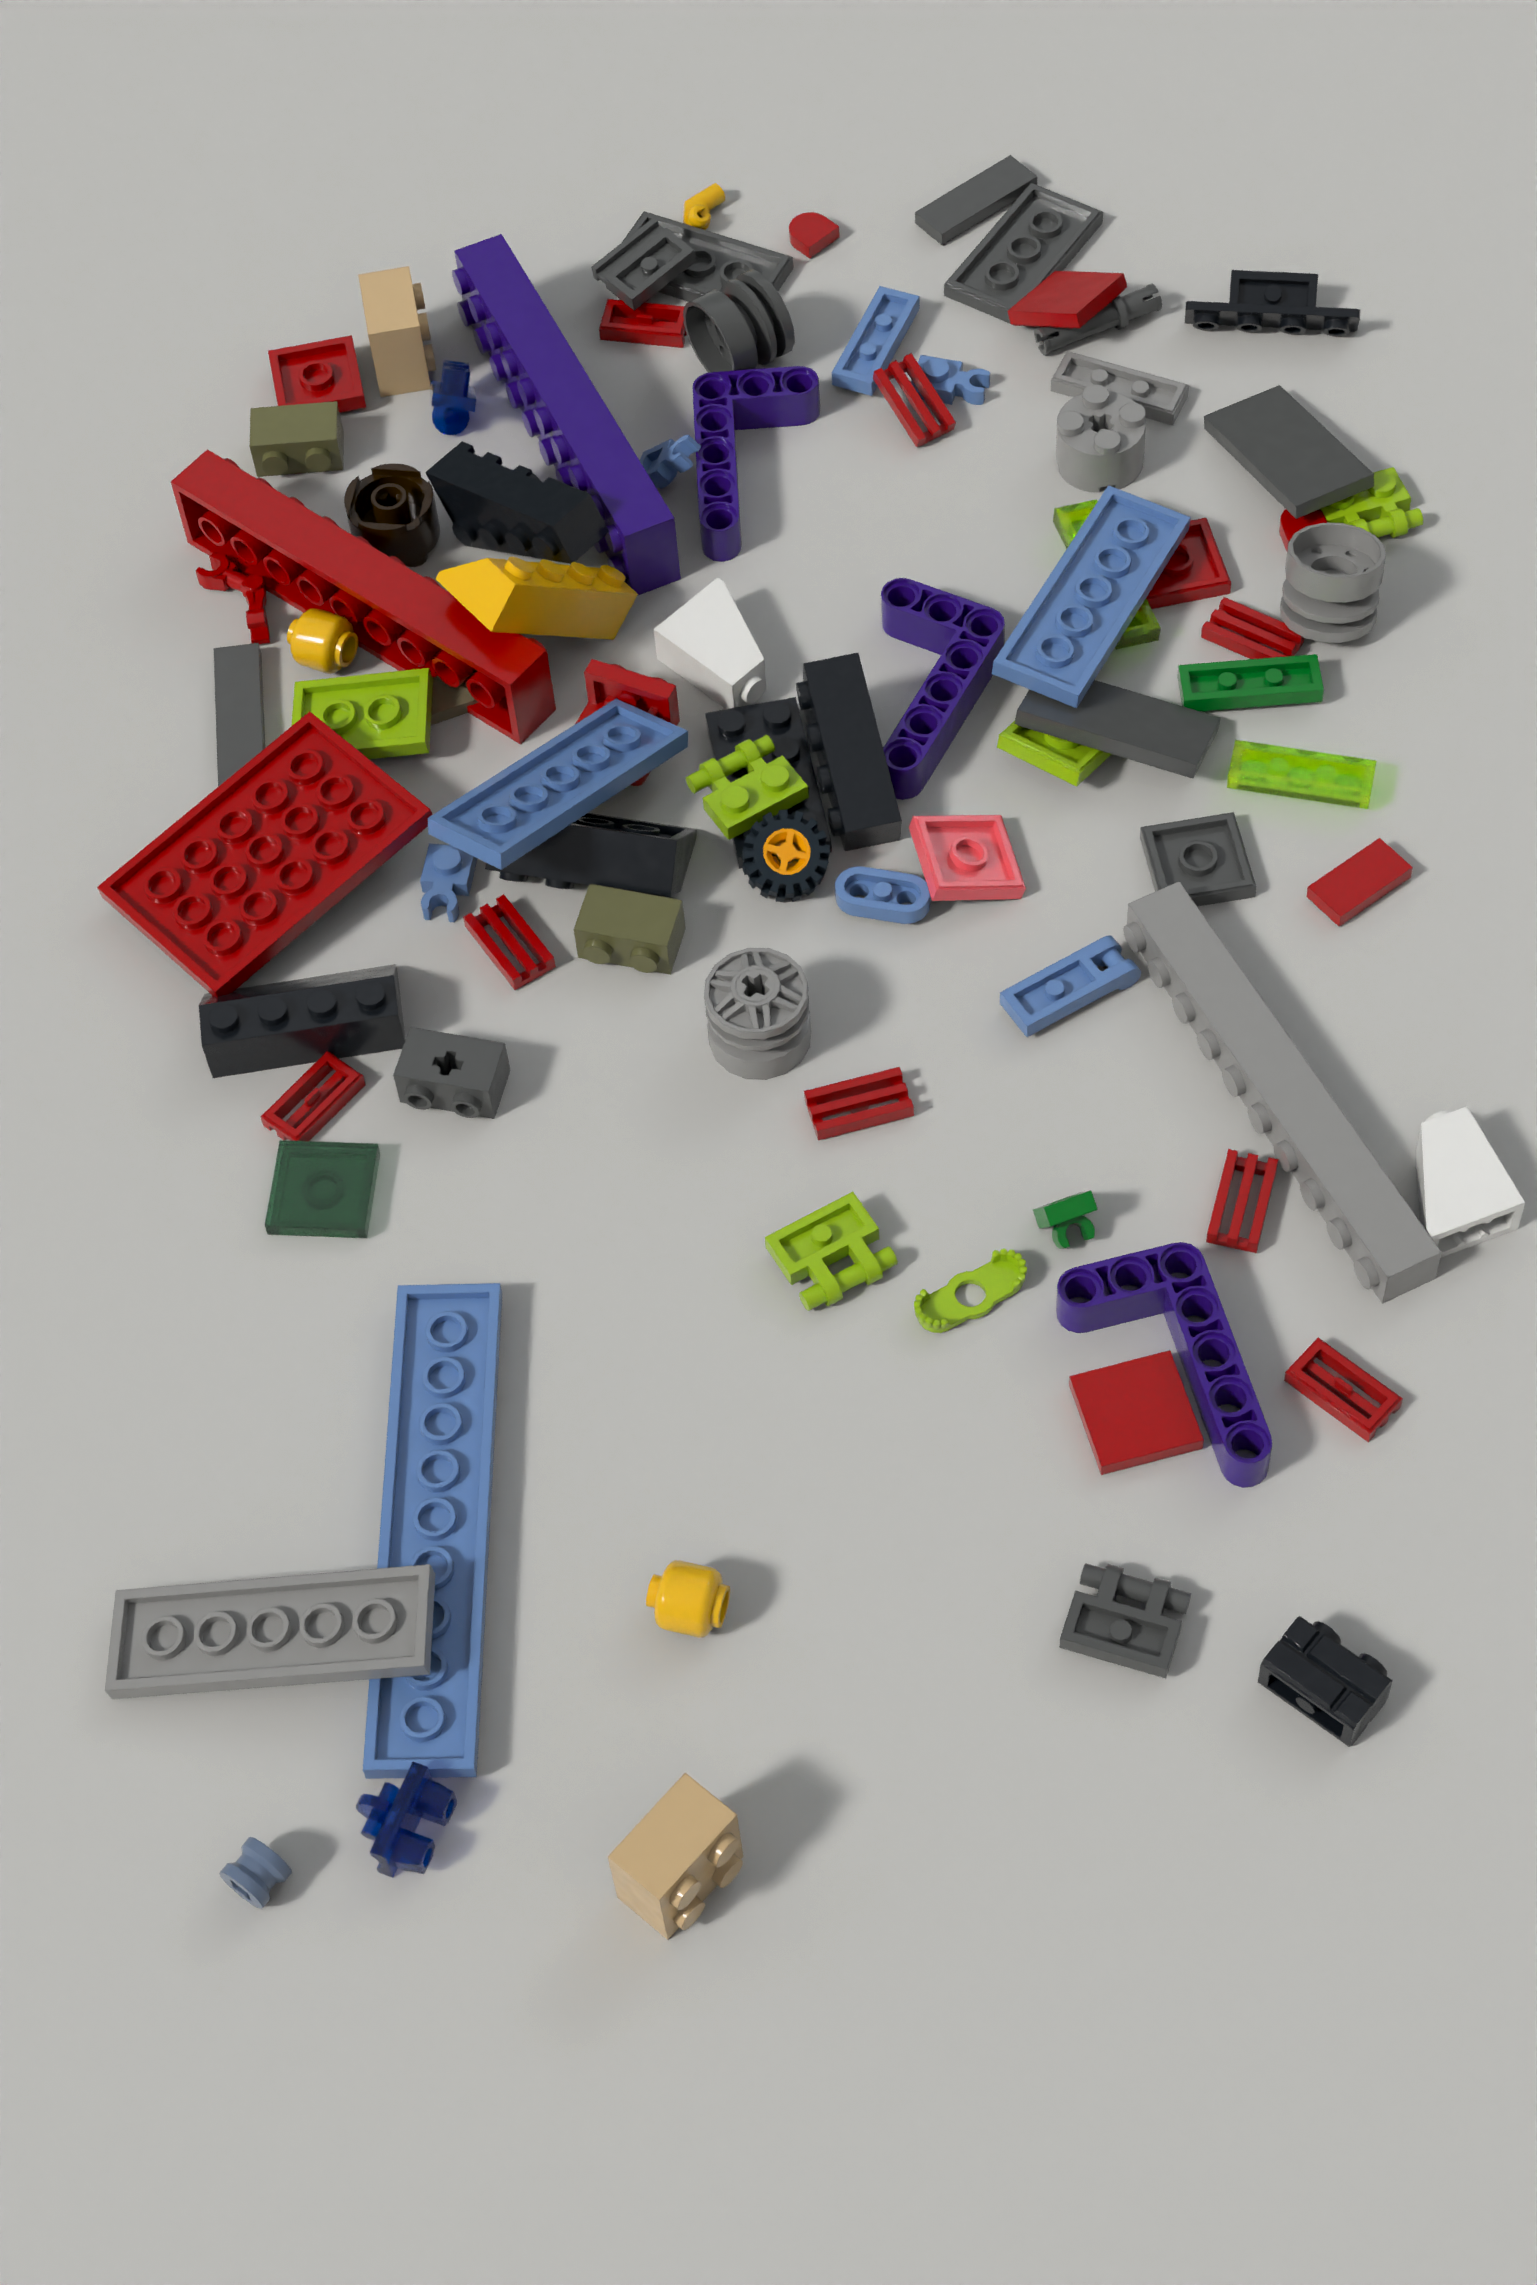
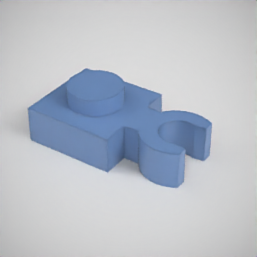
[911,355,990,405]
[640,435,701,489]
[420,843,478,922]

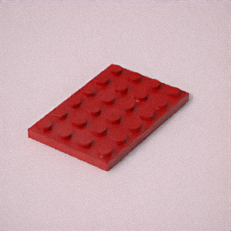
[97,711,433,997]

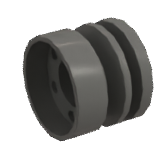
[683,269,795,373]

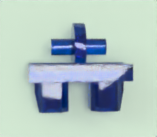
[430,360,476,435]
[356,1762,457,1878]

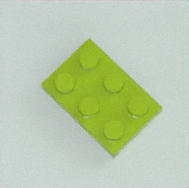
[291,668,433,759]

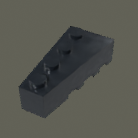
[425,441,609,564]

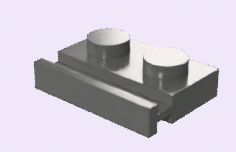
[591,217,697,311]

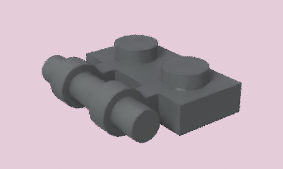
[1059,1563,1191,1679]

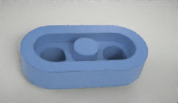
[835,866,930,924]

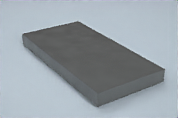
[944,183,1103,324]
[622,211,794,302]
[1204,385,1374,519]
[1014,680,1221,778]

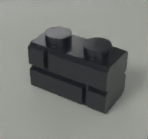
[1258,1616,1393,1747]

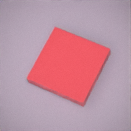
[909,815,1026,901]

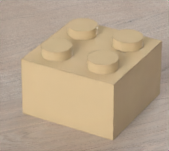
[358,266,436,397]
[608,1773,743,1940]

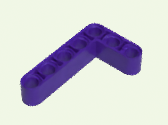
[692,366,820,562]
[881,578,1005,800]
[1056,1242,1272,1488]

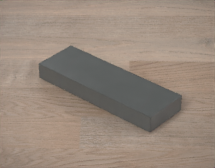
[915,155,1037,245]

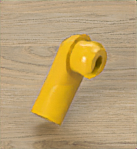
[683,183,725,230]

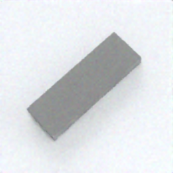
[1051,351,1189,425]

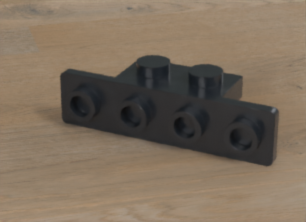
[1185,270,1360,336]

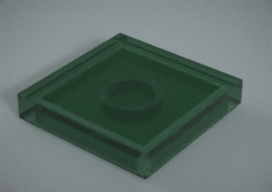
[265,1140,380,1238]

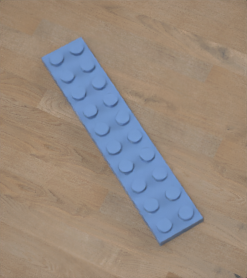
[363,1283,503,1779]

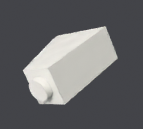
[654,577,767,709]
[1416,1106,1525,1258]

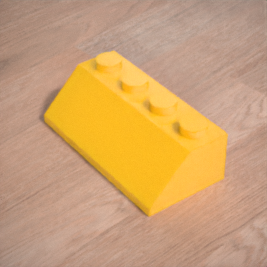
[435,557,638,640]

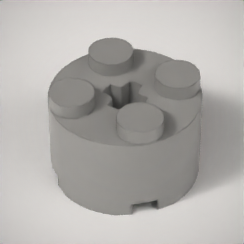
[1056,385,1146,492]

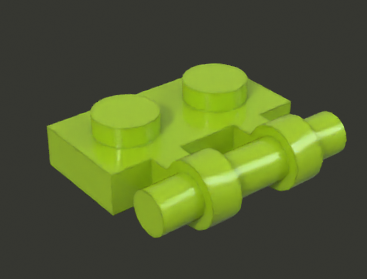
[1320,467,1423,538]
[685,735,809,840]
[765,1192,898,1311]

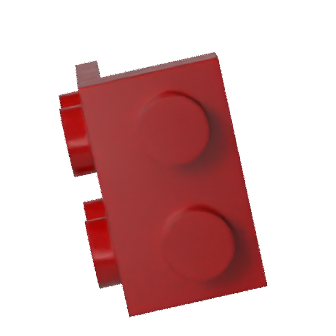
[575,659,680,786]

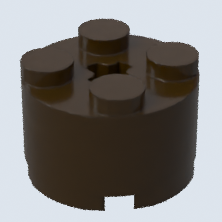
[344,464,440,567]

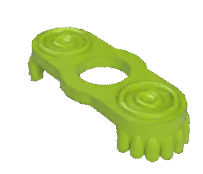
[914,1248,1027,1333]

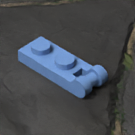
[1000,935,1141,1037]

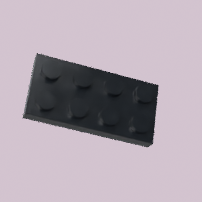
[705,697,832,869]

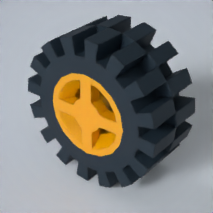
[742,809,830,902]

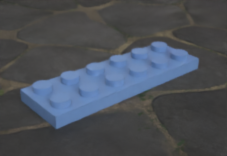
[992,485,1191,708]
[428,699,688,870]

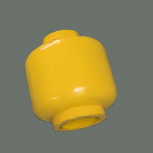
[287,608,358,674]
[646,1560,730,1638]

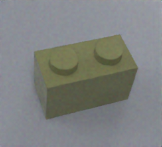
[249,401,344,477]
[573,884,686,975]

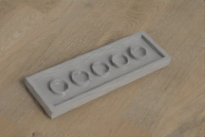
[105,1564,436,1699]

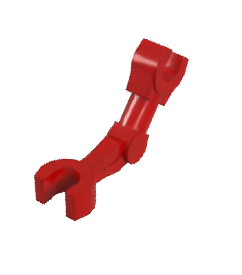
[195,553,270,644]

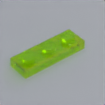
[1227,740,1377,809]

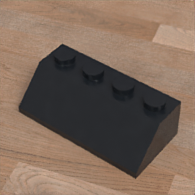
[485,813,697,898]
[198,964,406,1078]

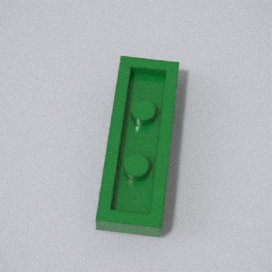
[1177,654,1324,711]

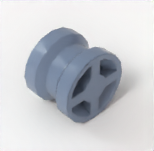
[219,1837,292,1909]

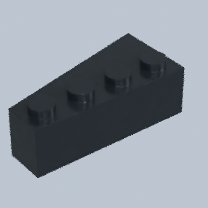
[796,653,902,851]

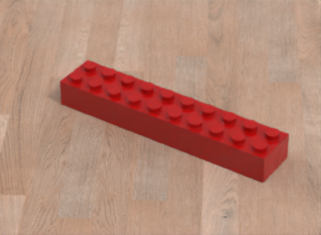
[171,449,556,745]

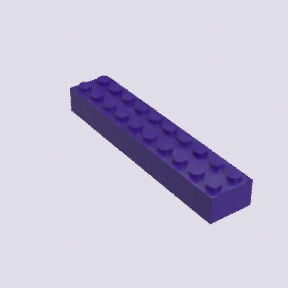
[452,234,681,596]

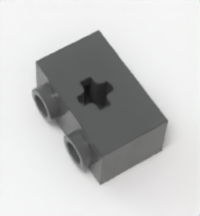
[393,1027,511,1119]

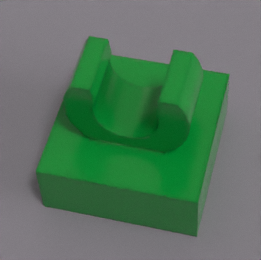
[1032,1190,1098,1249]

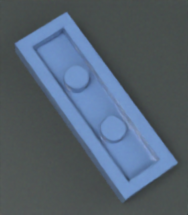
[831,286,920,396]

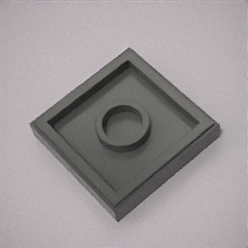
[1140,812,1256,907]

